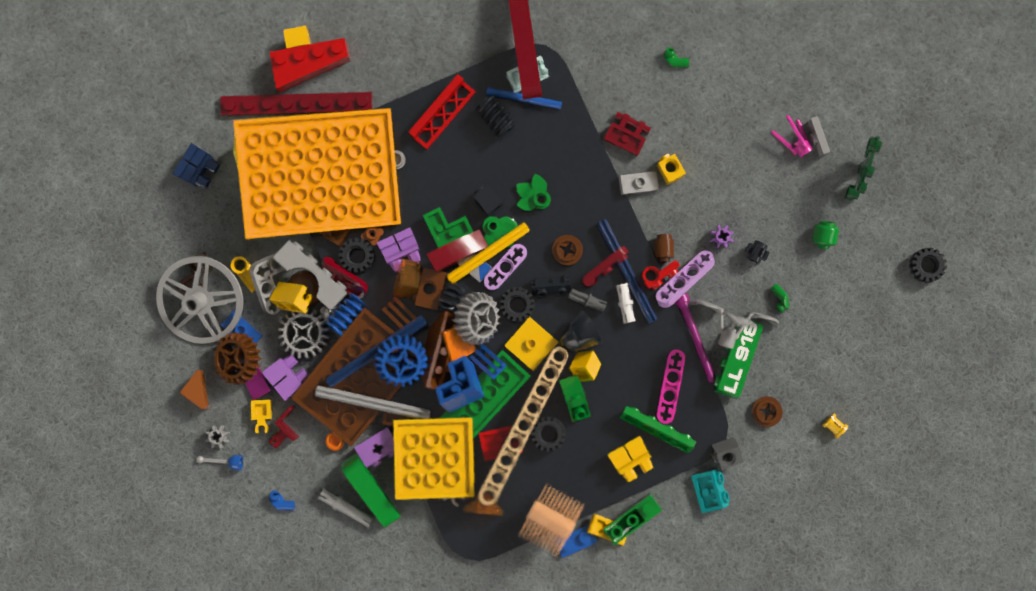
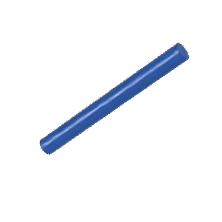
[486,87,562,109]

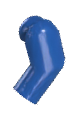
[269,490,295,510]

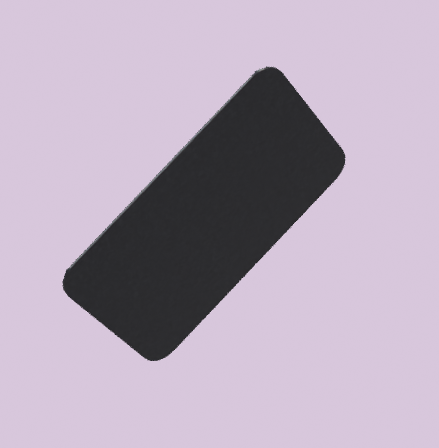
[310,43,729,561]

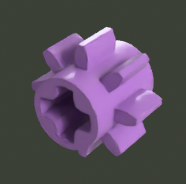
[710,225,734,248]

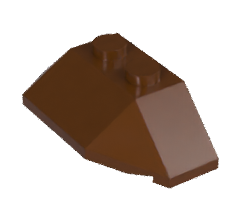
[421,311,456,390]

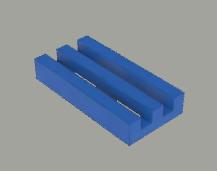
[469,344,507,380]

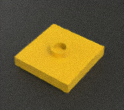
[504,317,558,371]

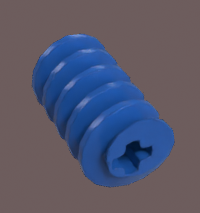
[325,293,367,336]

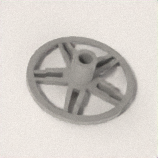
[156,256,243,344]

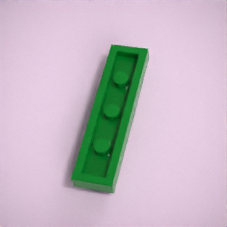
[620,406,696,453]

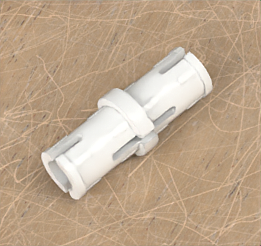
[616,283,635,323]

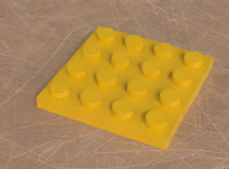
[394,418,474,499]

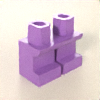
[377,228,421,273]
[262,355,309,401]

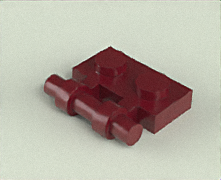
[604,111,651,157]

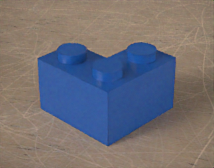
[435,355,484,412]

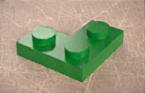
[423,207,473,248]

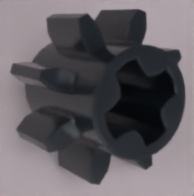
[745,240,770,264]

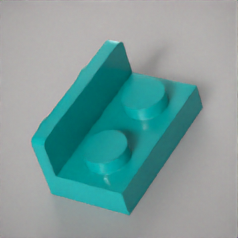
[691,468,729,513]

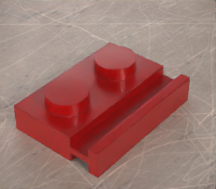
[479,426,523,461]

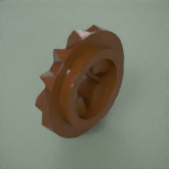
[552,235,583,266]
[752,396,783,427]

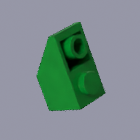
[559,375,591,422]

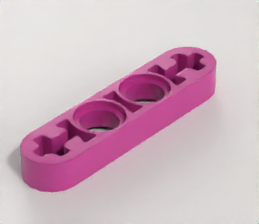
[656,349,685,424]

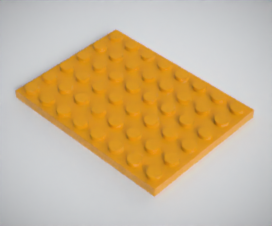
[233,108,401,239]

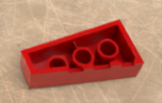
[270,38,350,93]

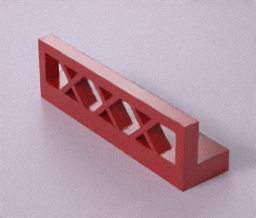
[409,74,476,150]

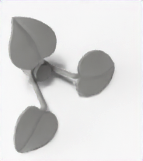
[689,300,779,349]

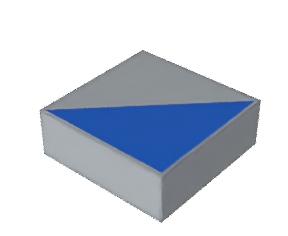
[469,262,492,283]

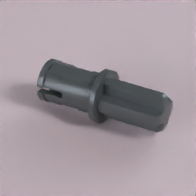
[568,289,607,313]

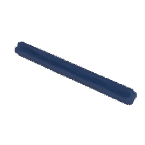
[597,219,657,324]
[325,316,426,387]

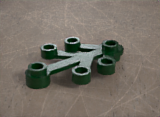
[845,136,882,201]

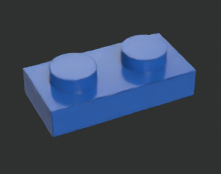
[555,524,598,558]

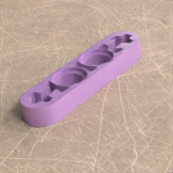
[656,251,715,308]

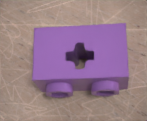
[354,427,394,469]

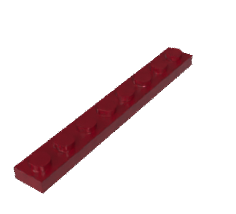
[220,92,373,116]

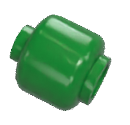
[812,221,839,249]

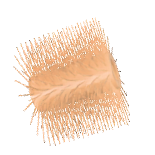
[519,485,584,556]

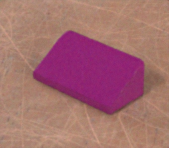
[238,368,271,400]

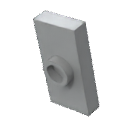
[808,116,830,157]
[618,171,659,195]

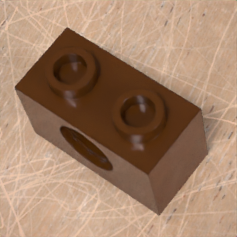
[412,268,447,312]

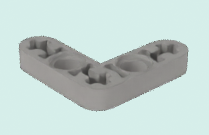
[249,252,286,315]

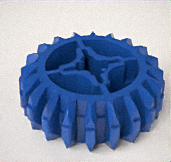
[374,334,427,387]

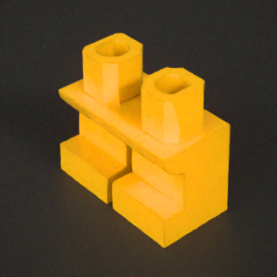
[607,436,653,482]

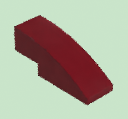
[427,230,488,273]

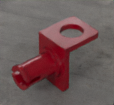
[268,405,299,449]

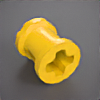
[822,413,848,439]

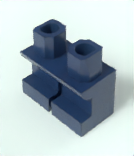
[173,143,220,189]

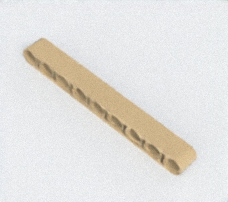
[478,347,568,505]

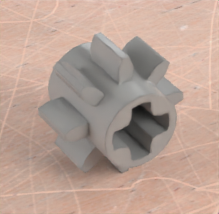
[206,425,230,448]

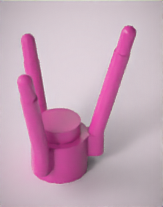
[771,115,813,157]

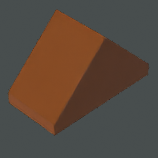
[180,370,209,409]

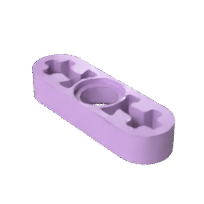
[484,244,527,291]

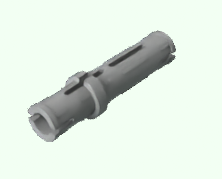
[318,488,374,528]

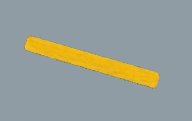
[447,223,529,284]

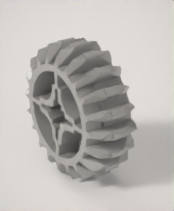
[453,292,501,345]
[278,308,330,359]

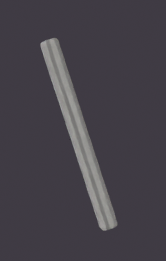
[315,386,430,419]

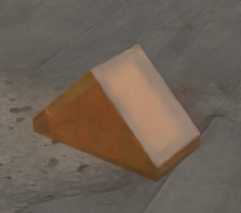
[393,259,421,299]
[464,491,503,516]

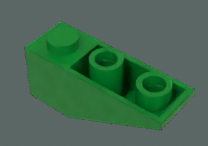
[603,493,662,545]

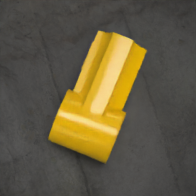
[231,256,258,293]

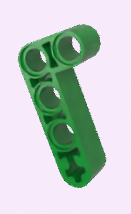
[341,452,401,528]

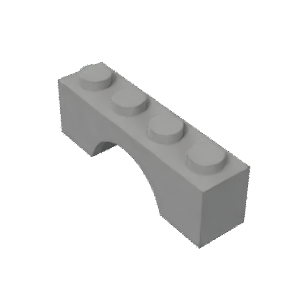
[273,241,347,311]

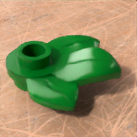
[516,174,551,211]
[482,216,518,247]

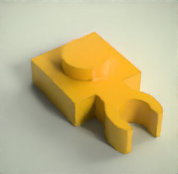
[251,400,272,433]

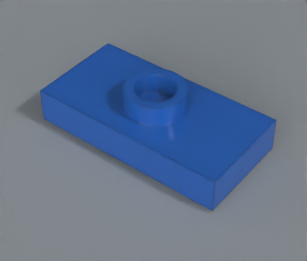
[221,311,263,343]

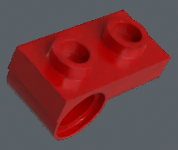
[641,260,680,290]

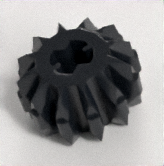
[438,282,466,313]

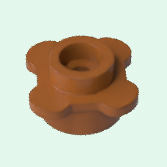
[361,227,384,246]

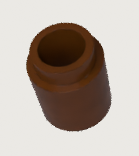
[655,234,674,262]

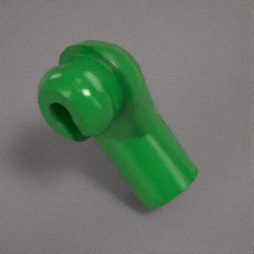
[663,47,689,68]
[770,284,789,313]

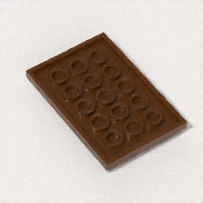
[291,308,416,447]

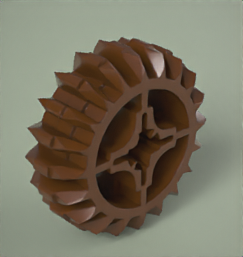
[211,332,262,385]

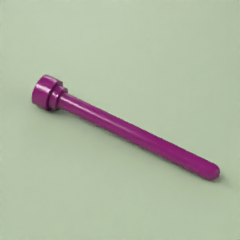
[675,293,716,383]

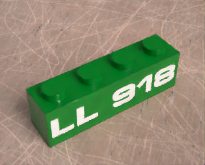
[713,320,764,399]

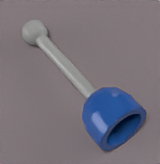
[196,455,243,471]

